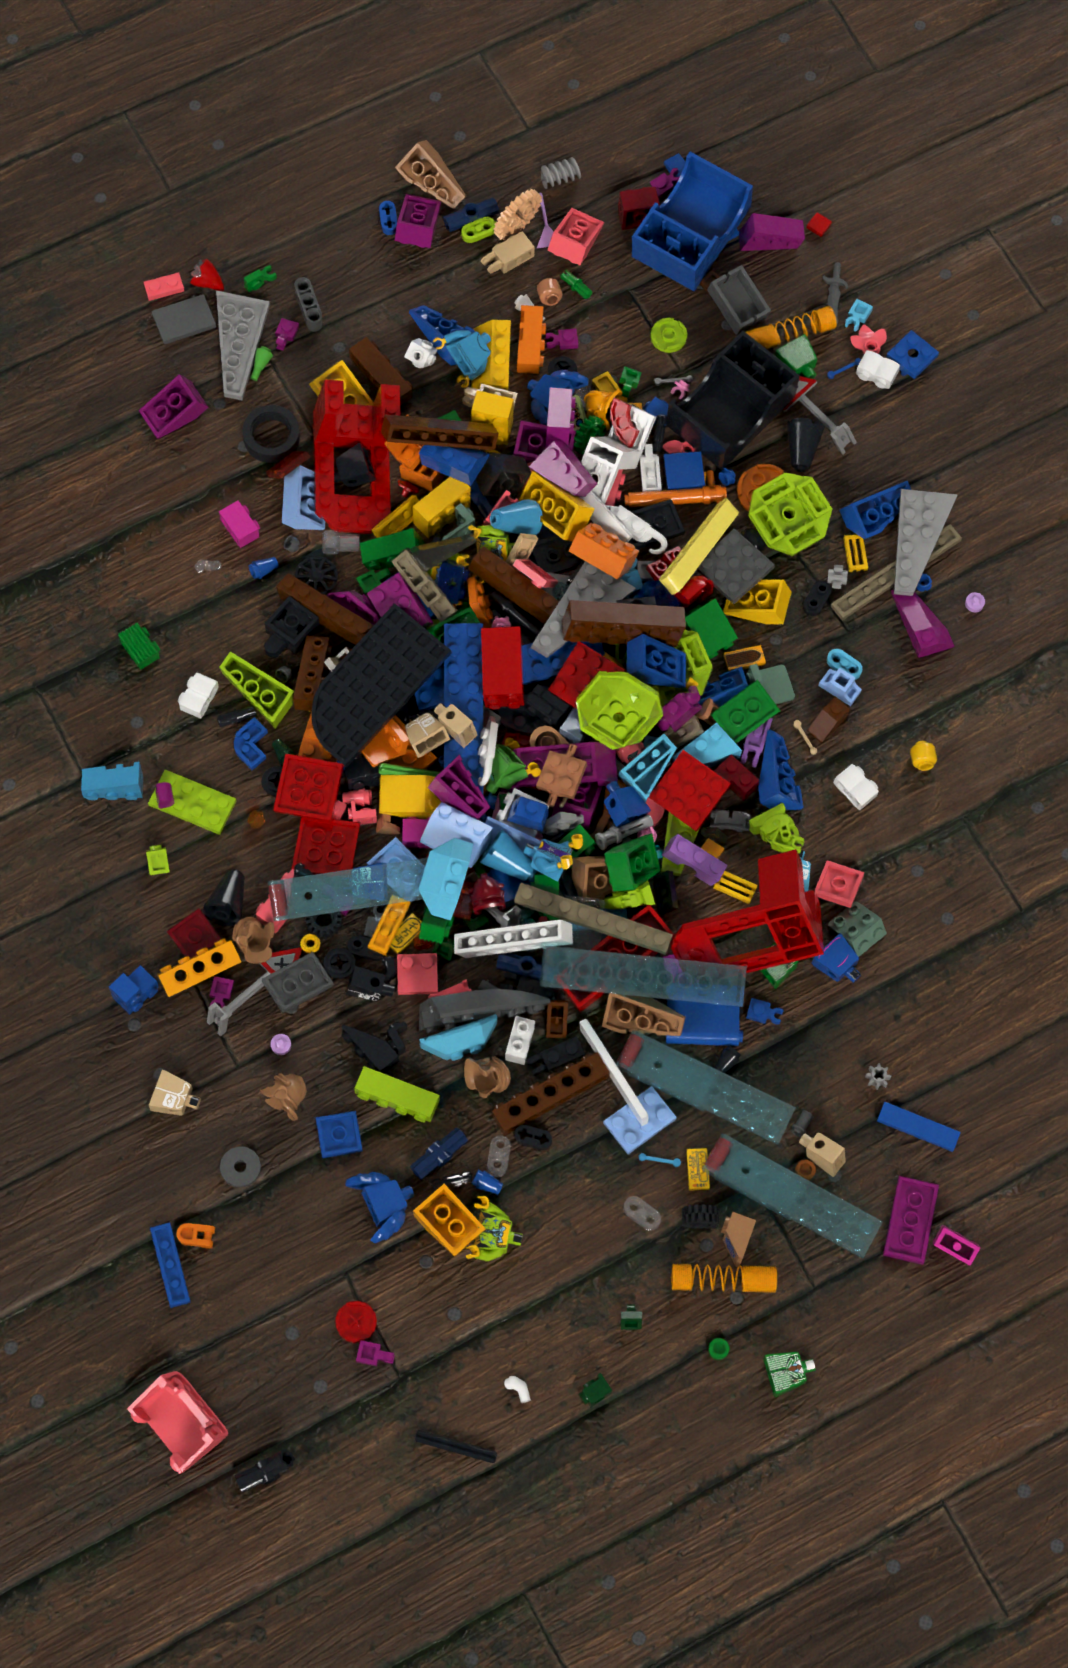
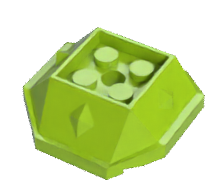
[748,473,832,556]
[626,630,713,707]
[576,671,663,750]

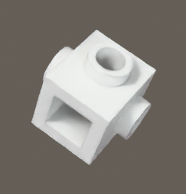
[404,338,438,368]

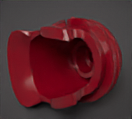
[468,873,506,915]

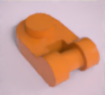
[176,1223,215,1248]

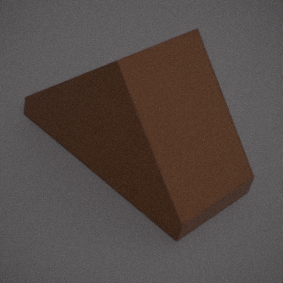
[546,1000,568,1038]

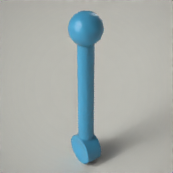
[639,1153,681,1167]

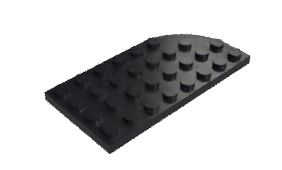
[311,603,452,768]

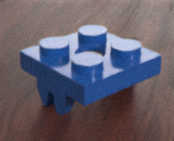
[886,330,939,379]

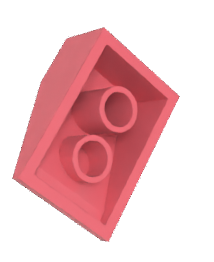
[547,208,604,265]

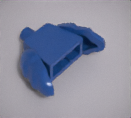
[527,370,589,425]
[345,1172,414,1243]

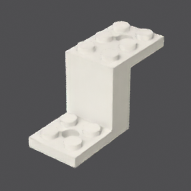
[581,403,656,504]

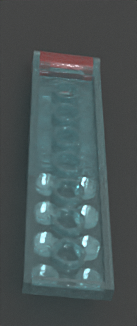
[268,858,428,921]
[616,1030,796,1145]
[702,1134,883,1259]

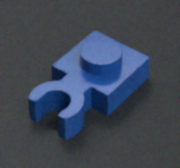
[746,998,784,1025]

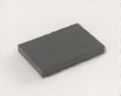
[151,294,216,345]
[262,952,334,1014]

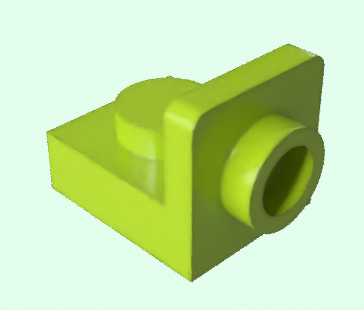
[146,845,170,875]

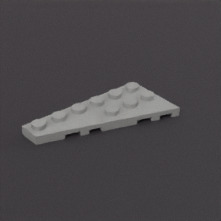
[216,290,270,401]
[894,489,957,596]
[531,561,636,658]

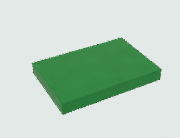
[710,679,780,743]

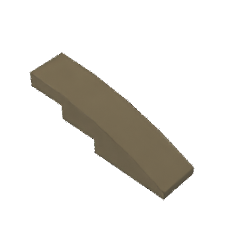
[391,550,457,622]

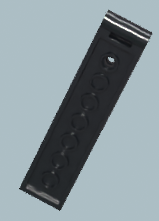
[521,499,685,581]

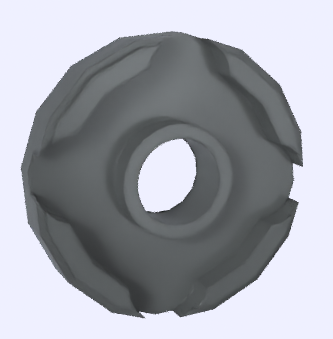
[220,1146,261,1188]

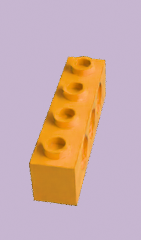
[157,938,241,997]

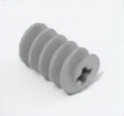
[541,157,581,189]

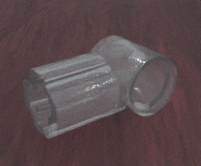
[322,530,360,555]

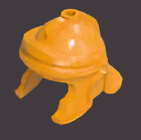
[583,389,622,431]

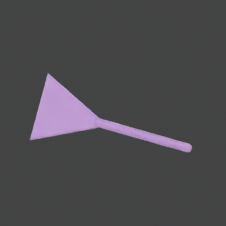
[537,193,553,248]

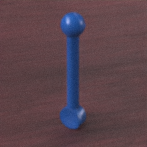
[827,358,861,379]

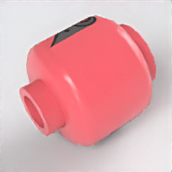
[615,741,645,764]

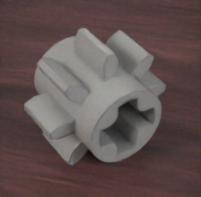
[827,565,848,589]
[865,1063,891,1090]

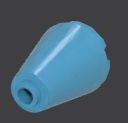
[490,499,543,535]
[480,830,537,881]

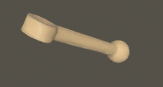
[793,720,817,755]

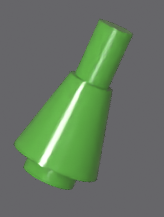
[250,346,273,381]

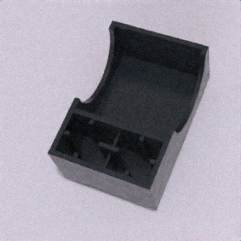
[666,331,800,470]

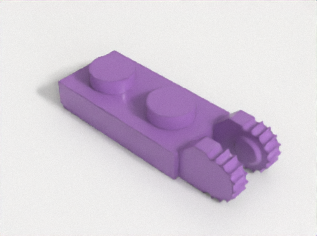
[740,718,773,768]

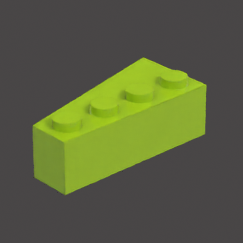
[219,652,295,729]

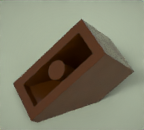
[807,696,850,743]

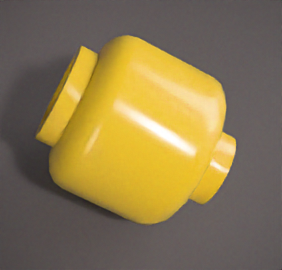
[910,741,937,771]

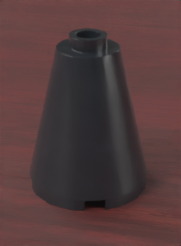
[787,418,825,472]
[202,869,245,926]

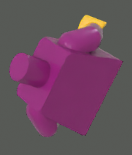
[656,677,703,732]

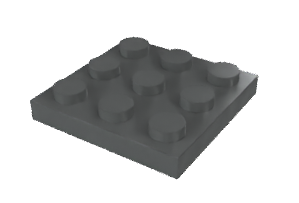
[696,529,775,604]

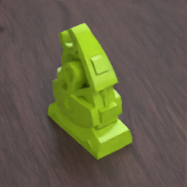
[749,803,804,853]
[599,880,655,909]

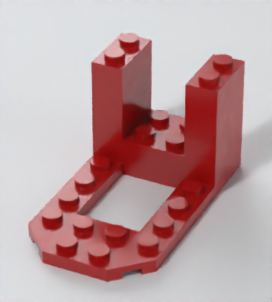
[313,379,400,534]
[670,849,824,983]

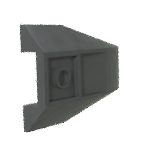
[419,989,550,1033]

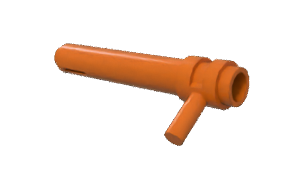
[624,470,727,508]

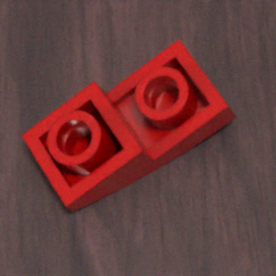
[646,546,682,583]

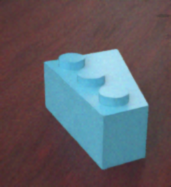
[671,722,742,768]
[618,734,677,802]

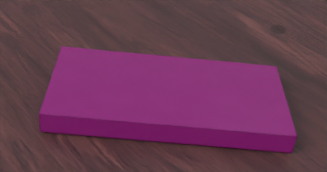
[883,1176,939,1265]

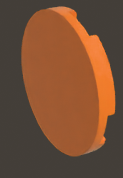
[737,464,784,512]

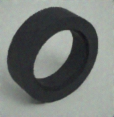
[243,405,300,463]

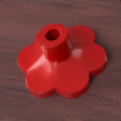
[398,480,419,497]

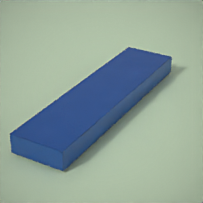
[877,1102,961,1152]
[150,1222,191,1308]

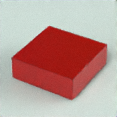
[806,212,832,237]

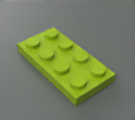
[148,770,237,835]

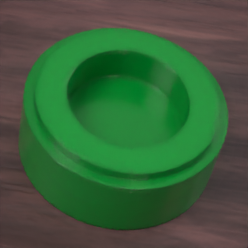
[708,1338,730,1360]

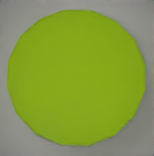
[650,317,687,353]

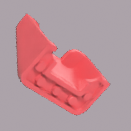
[127,1371,228,1474]

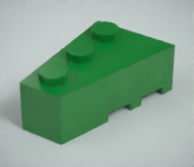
[360,528,428,570]

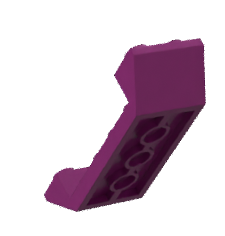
[500,742,618,793]

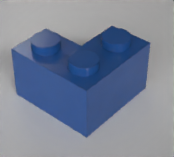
[109,965,159,1015]

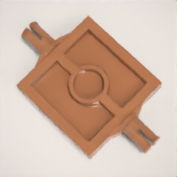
[536,744,587,807]

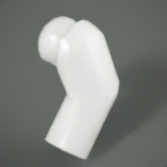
[504,1376,531,1403]

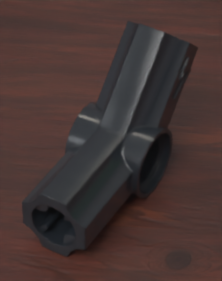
[235,1449,295,1493]

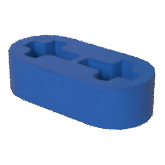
[379,201,397,235]

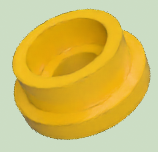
[300,934,321,953]

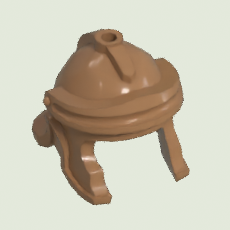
[232,917,274,964]
[464,1056,511,1098]
[260,1073,307,1121]

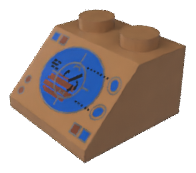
[721,1212,756,1267]

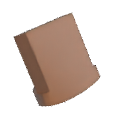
[695,698,719,726]
[376,809,400,835]

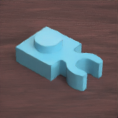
[845,299,873,332]

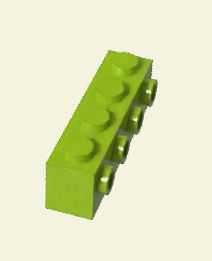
[355,1066,440,1123]

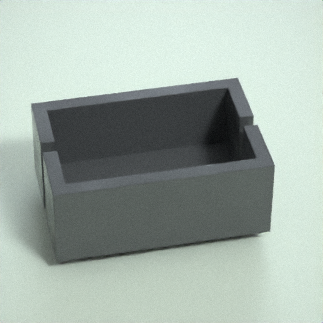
[707,265,771,336]

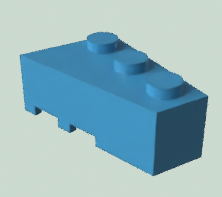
[81,762,143,800]

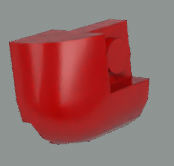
[673,575,714,608]

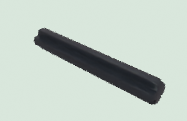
[415,1430,497,1463]

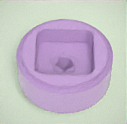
[965,592,985,612]
[271,1034,291,1055]

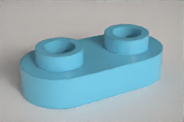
[827,649,862,680]

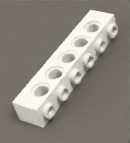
[454,920,573,958]

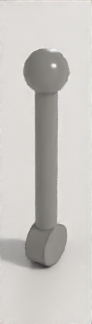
[654,375,693,386]

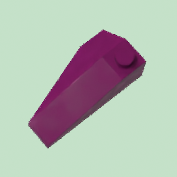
[891,590,954,658]

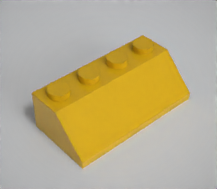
[471,320,511,390]

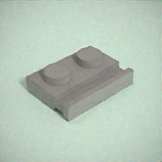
[538,812,584,836]

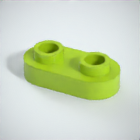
[461,217,496,243]

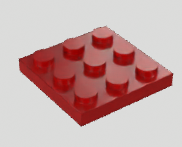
[548,641,627,709]
[649,750,731,832]
[273,754,344,822]
[292,817,360,879]

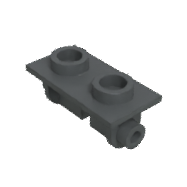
[710,809,750,832]

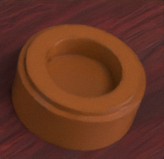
[795,1159,816,1181]

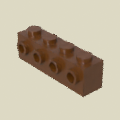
[349,337,413,406]
[293,636,333,711]

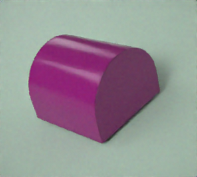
[155,782,174,809]

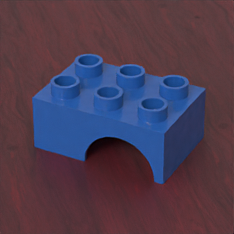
[632,152,753,291]

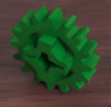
[574,415,606,455]

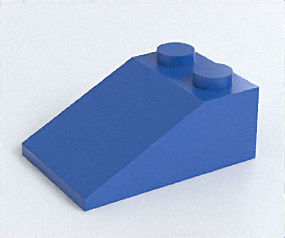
[627,634,686,689]

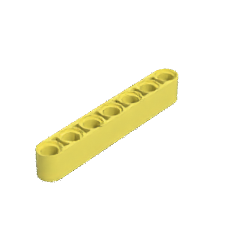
[659,498,739,595]

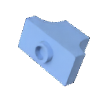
[818,668,862,707]

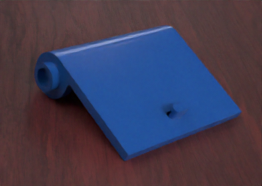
[665,983,743,1046]

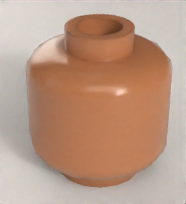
[537,278,563,306]

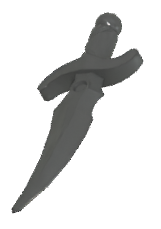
[823,262,848,324]

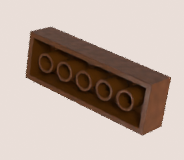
[562,600,686,647]

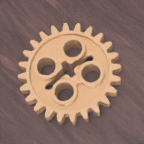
[493,189,542,241]

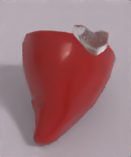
[189,258,224,292]

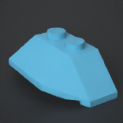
[418,838,473,921]
[419,1014,497,1061]

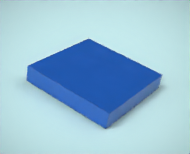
[663,451,705,490]
[316,1111,363,1158]

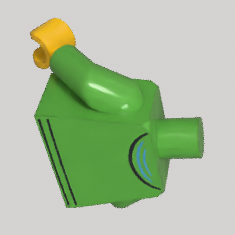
[483,738,542,794]

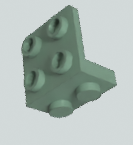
[442,503,475,554]
[746,664,795,704]
[828,902,887,957]

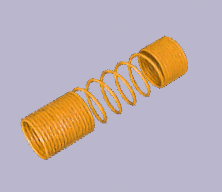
[746,306,837,349]
[671,1263,777,1293]

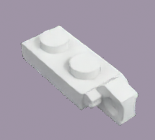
[640,444,662,492]

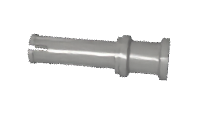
[595,815,653,850]

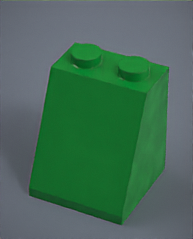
[685,598,738,659]

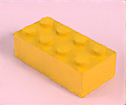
[519,471,595,541]

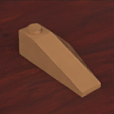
[395,140,467,209]
[572,856,615,902]
[602,983,686,1036]

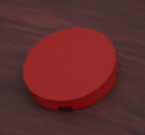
[335,1301,377,1343]

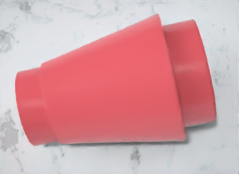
[342,788,372,807]

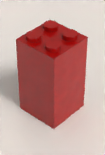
[481,626,524,710]

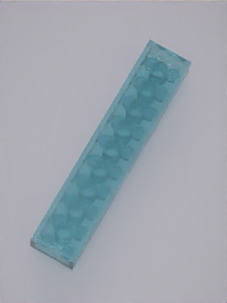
[540,946,747,1007]

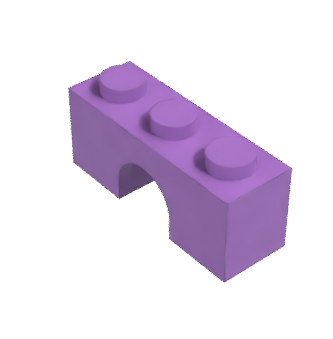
[662,834,727,886]

